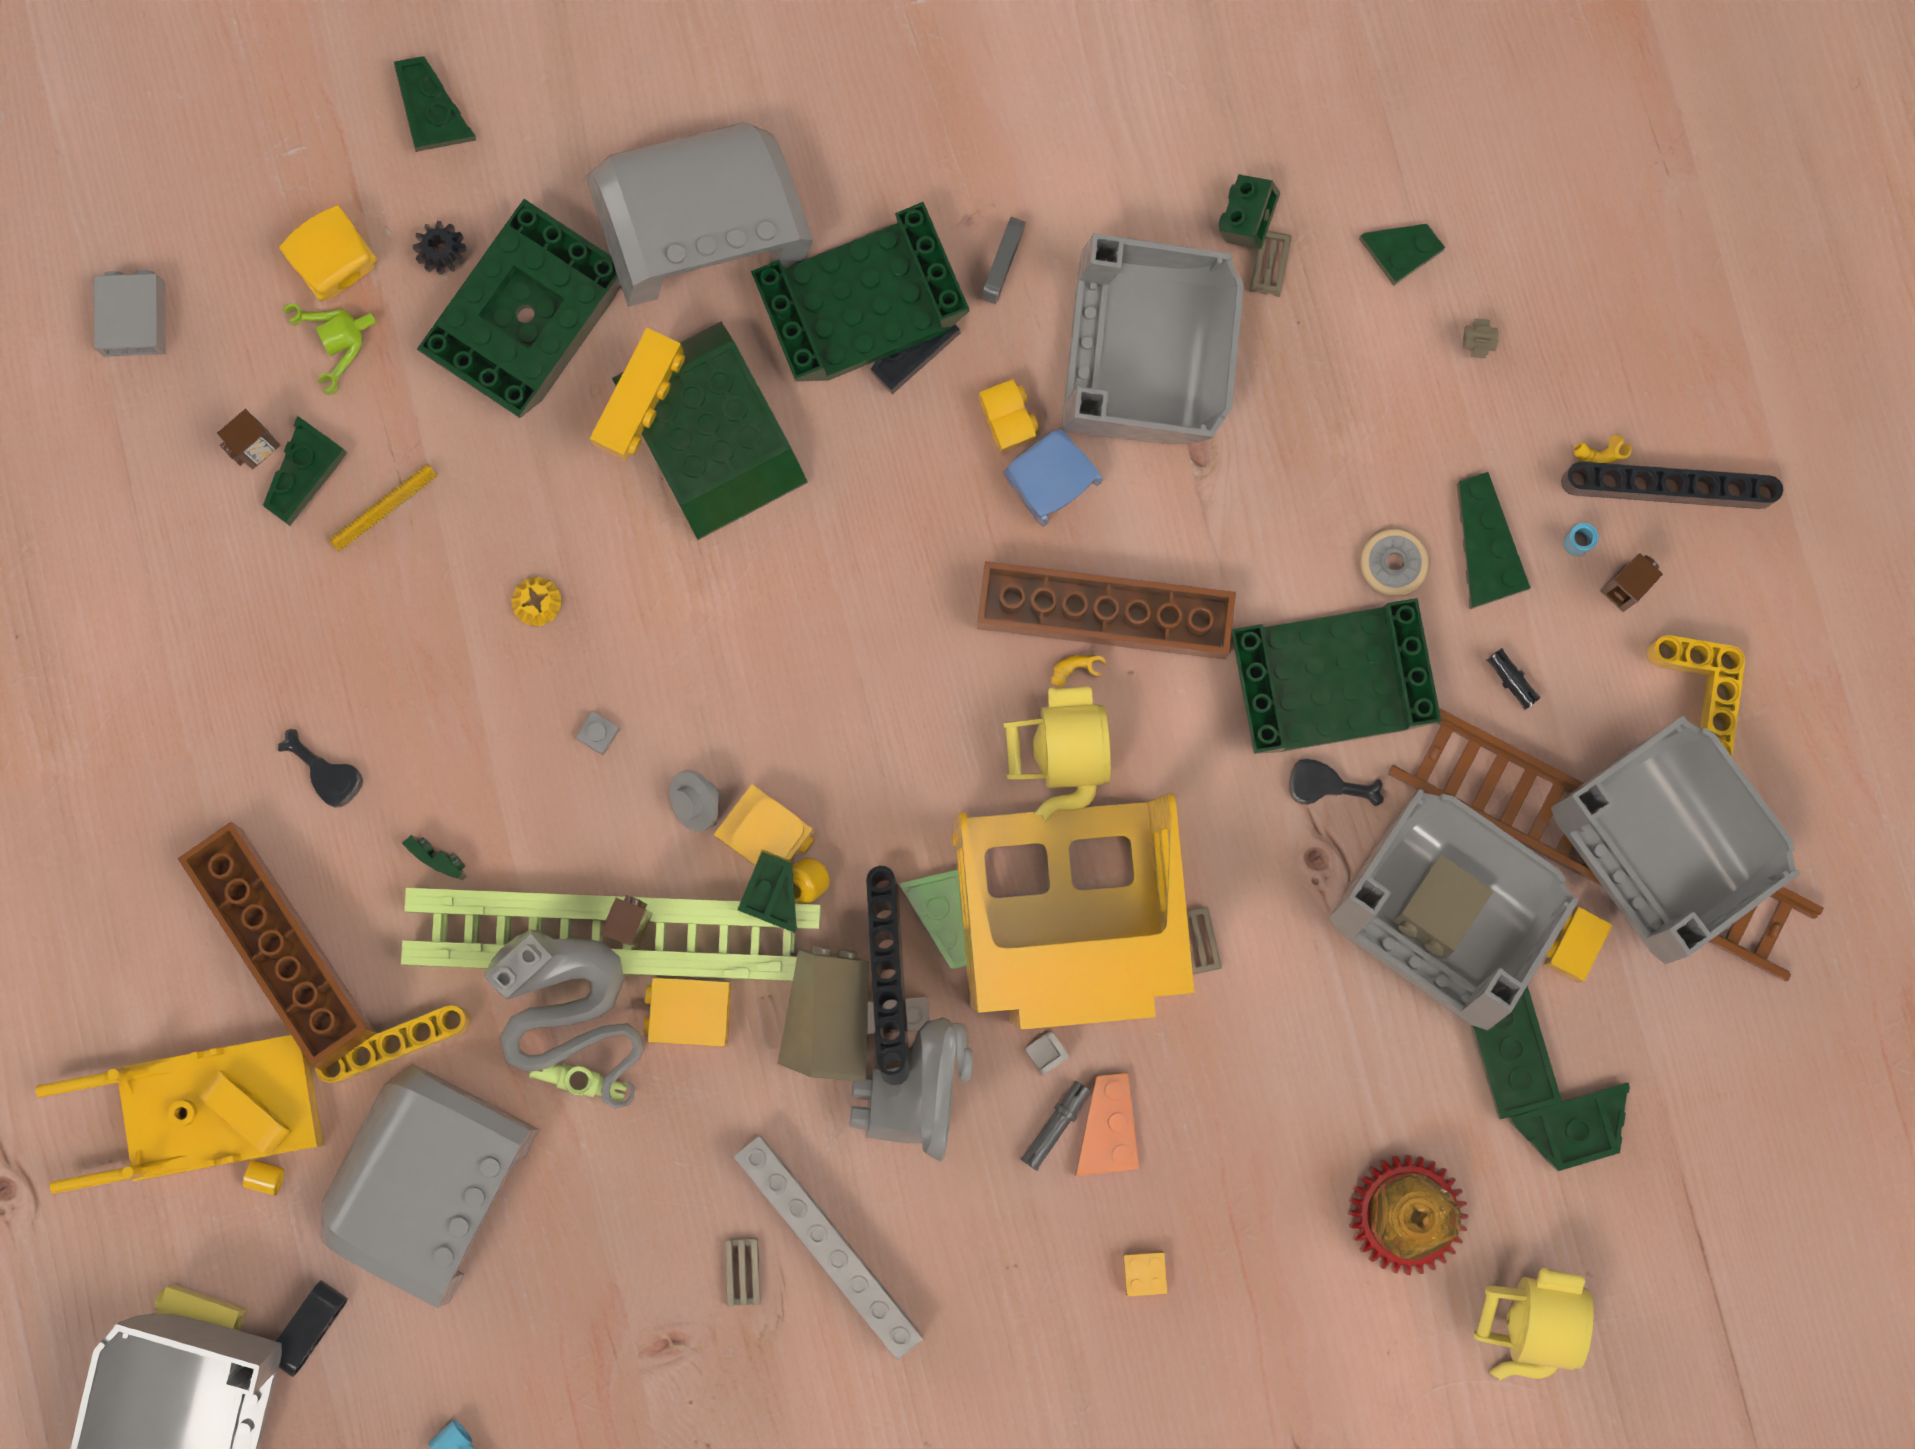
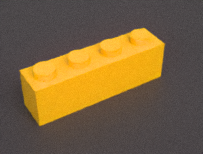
[589,328,685,462]

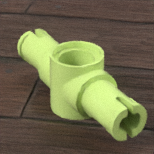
[529,1063,627,1102]

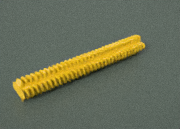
[327,462,438,552]

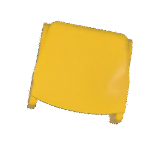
[278,204,378,302]

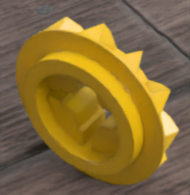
[511,576,562,626]

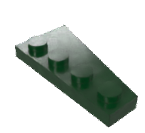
[1457,472,1531,609]

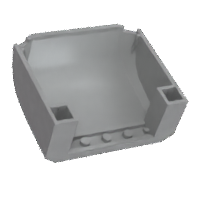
[585,122,813,307]
[1062,233,1244,444]
[1551,716,1799,964]
[1329,789,1579,1030]
[321,1064,540,1308]
[70,1313,282,1449]

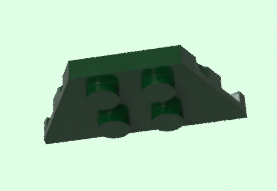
[1509,1082,1630,1171]

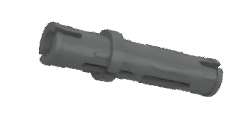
[1021,1080,1092,1171]

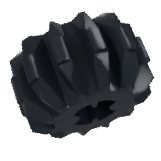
[413,220,467,275]

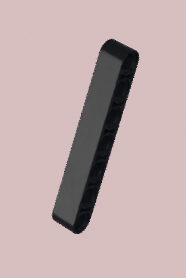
[1561,462,1784,509]
[866,866,910,1085]

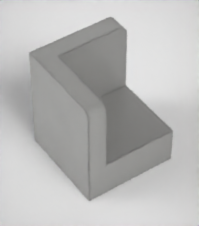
[1025,1030,1070,1075]

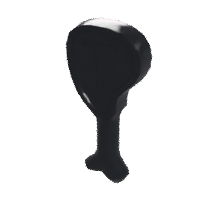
[278,729,363,808]
[1289,759,1384,806]

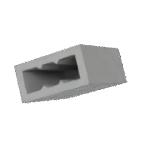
[94,270,165,357]

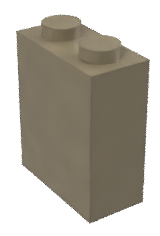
[1393,854,1493,958]

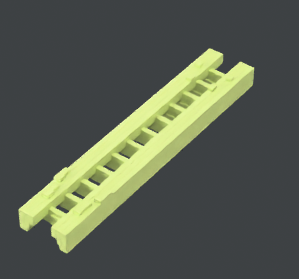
[401,888,822,982]

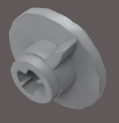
[669,770,719,832]

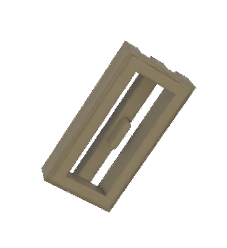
[1249,231,1292,297]
[1187,906,1222,975]
[725,1238,761,1306]

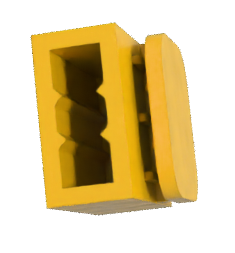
[714,784,815,866]

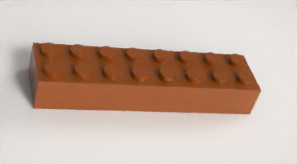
[977,561,1236,659]
[177,822,376,1071]

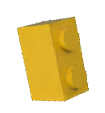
[1543,907,1613,983]

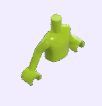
[283,303,377,395]

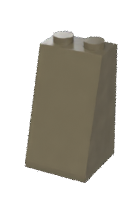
[777,946,869,1082]

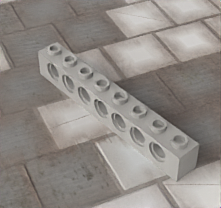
[734,1135,923,1360]

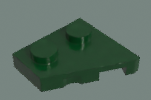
[1359,224,1445,286]
[738,849,797,933]

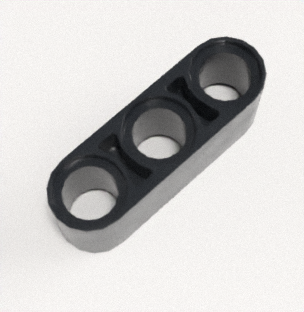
[276,1280,348,1377]

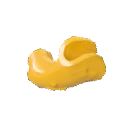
[1573,434,1632,464]
[1050,655,1106,687]

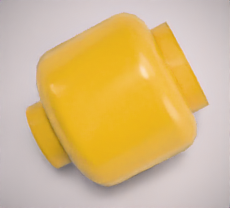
[792,858,830,904]

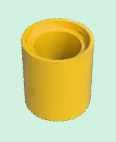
[243,1160,285,1196]

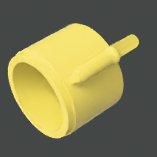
[1003,686,1111,823]
[1473,1268,1594,1382]

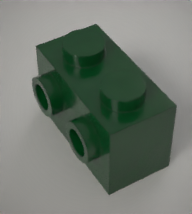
[1219,174,1280,249]

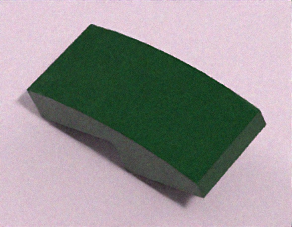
[402,835,467,880]

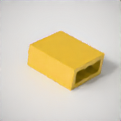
[643,978,732,1047]

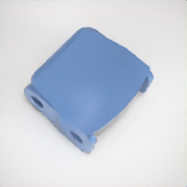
[1003,428,1102,527]

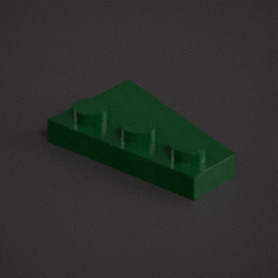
[394,56,476,152]
[263,415,347,526]

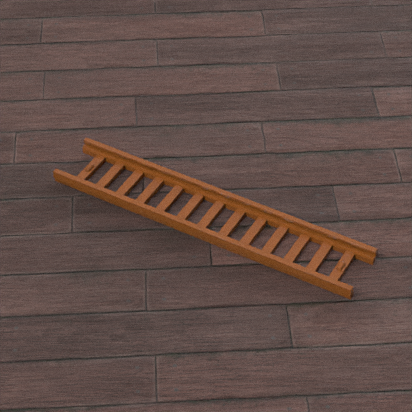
[1388,708,1824,982]

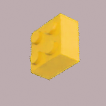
[1123,1251,1168,1297]

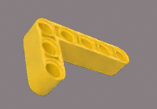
[1647,635,1745,757]
[315,1005,470,1083]

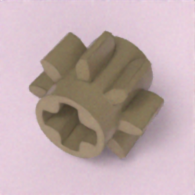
[1463,319,1498,358]

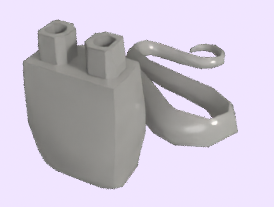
[484,930,644,1108]
[849,1017,973,1161]

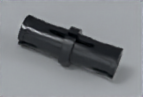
[1486,648,1541,710]

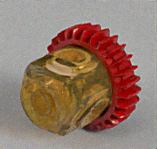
[1348,1155,1468,1275]

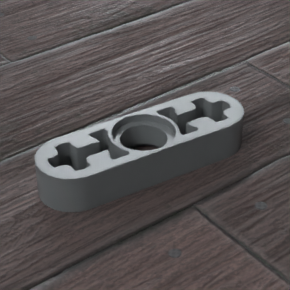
[981,217,1026,304]

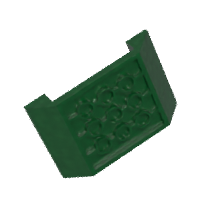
[751,202,970,381]
[612,321,808,540]
[1231,598,1441,754]

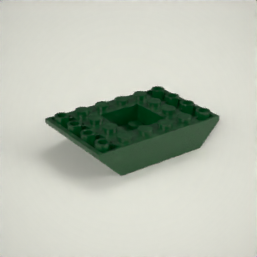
[417,199,620,418]

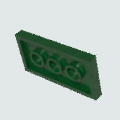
[1471,985,1562,1119]

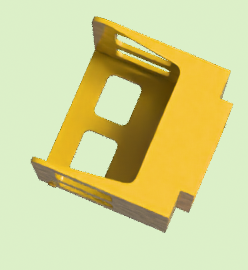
[952,793,1194,1030]

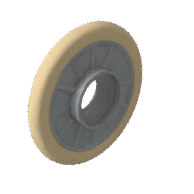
[1360,529,1429,596]

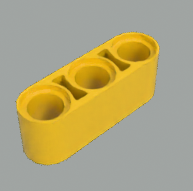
[199,1070,291,1156]

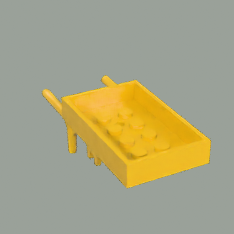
[35,1035,324,1194]

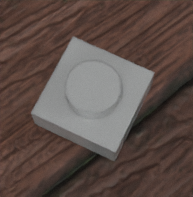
[575,711,620,755]

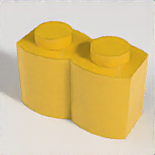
[978,379,1039,453]

